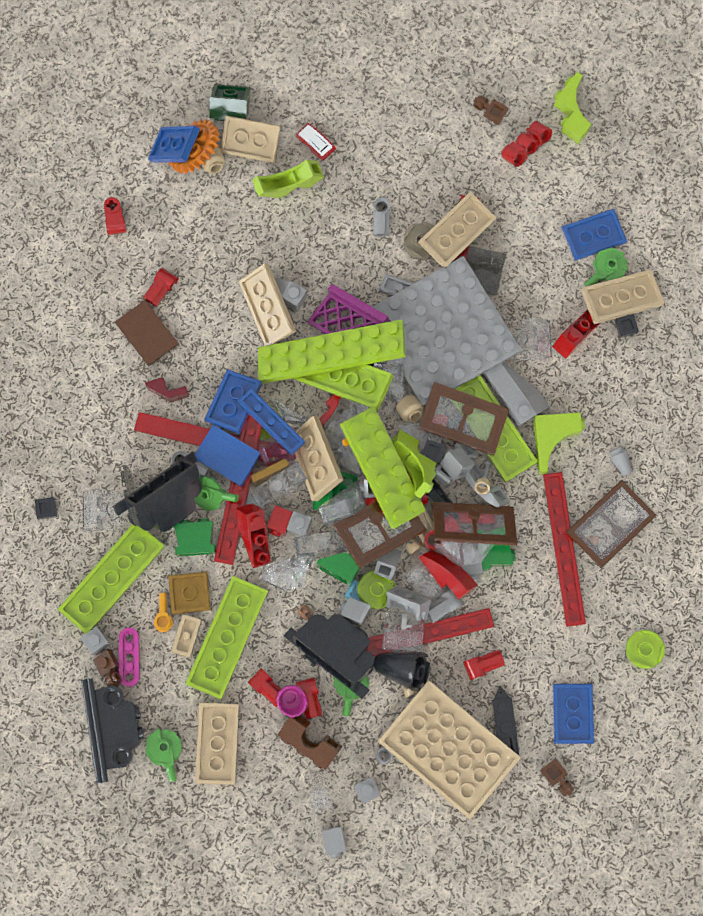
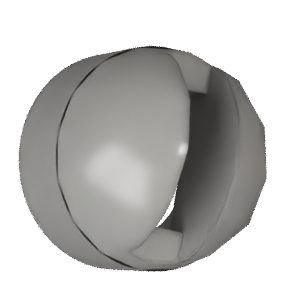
[376,747,393,764]

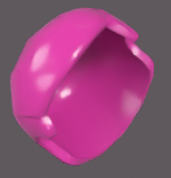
[276,685,308,717]

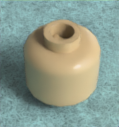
[201,147,225,174]
[396,395,424,423]

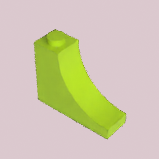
[533,412,585,475]

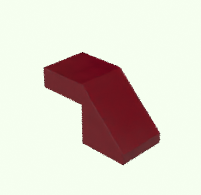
[145,377,189,402]

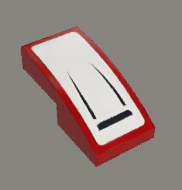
[295,122,336,161]
[319,394,342,429]

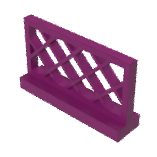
[307,284,391,334]

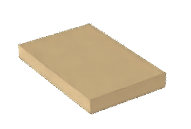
[221,116,281,163]

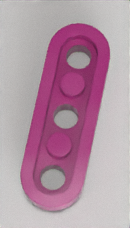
[119,628,140,687]

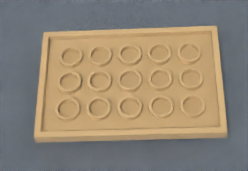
[378,680,521,819]

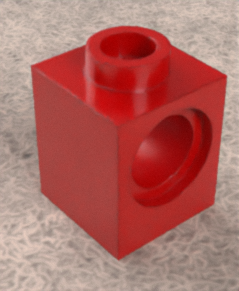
[267,505,293,537]

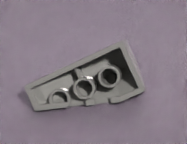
[483,362,550,427]

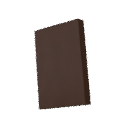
[115,300,179,367]

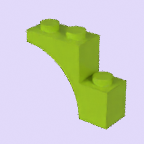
[554,72,592,144]
[252,160,324,198]
[391,429,436,498]

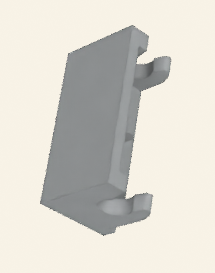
[386,586,431,621]

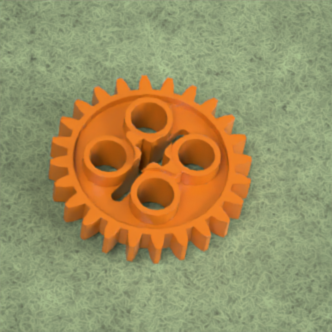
[168,119,220,174]

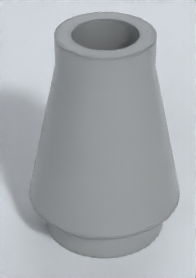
[609,446,633,476]

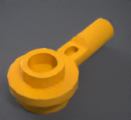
[154,593,173,632]

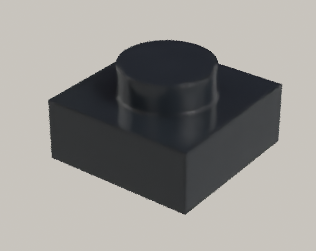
[614,314,639,338]
[422,439,445,464]
[35,497,57,520]

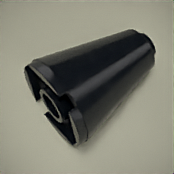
[374,652,430,692]

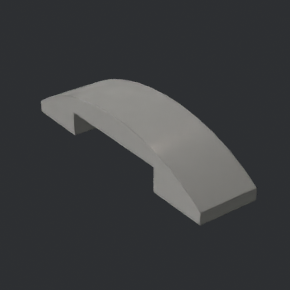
[454,443,511,508]

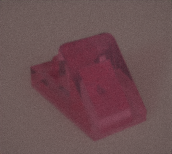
[258,443,296,467]

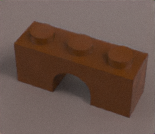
[277,715,343,770]

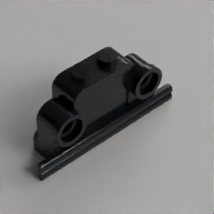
[113,451,202,532]
[283,614,374,699]
[81,678,144,784]

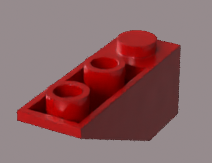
[552,309,601,359]
[235,503,271,568]

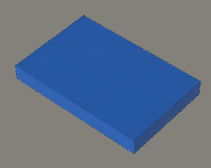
[148,126,200,163]
[562,208,628,261]
[204,369,263,434]
[195,425,262,487]
[553,684,594,744]

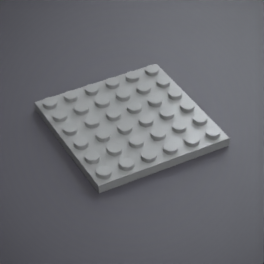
[373,256,521,406]

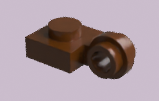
[473,95,509,126]
[93,649,122,687]
[540,758,574,797]

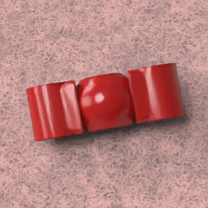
[501,121,553,167]

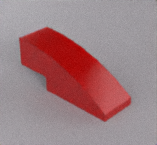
[419,551,478,599]

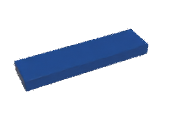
[238,388,305,456]

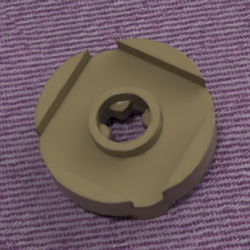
[404,222,434,260]

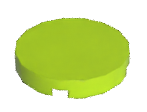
[357,571,395,610]
[626,630,665,669]

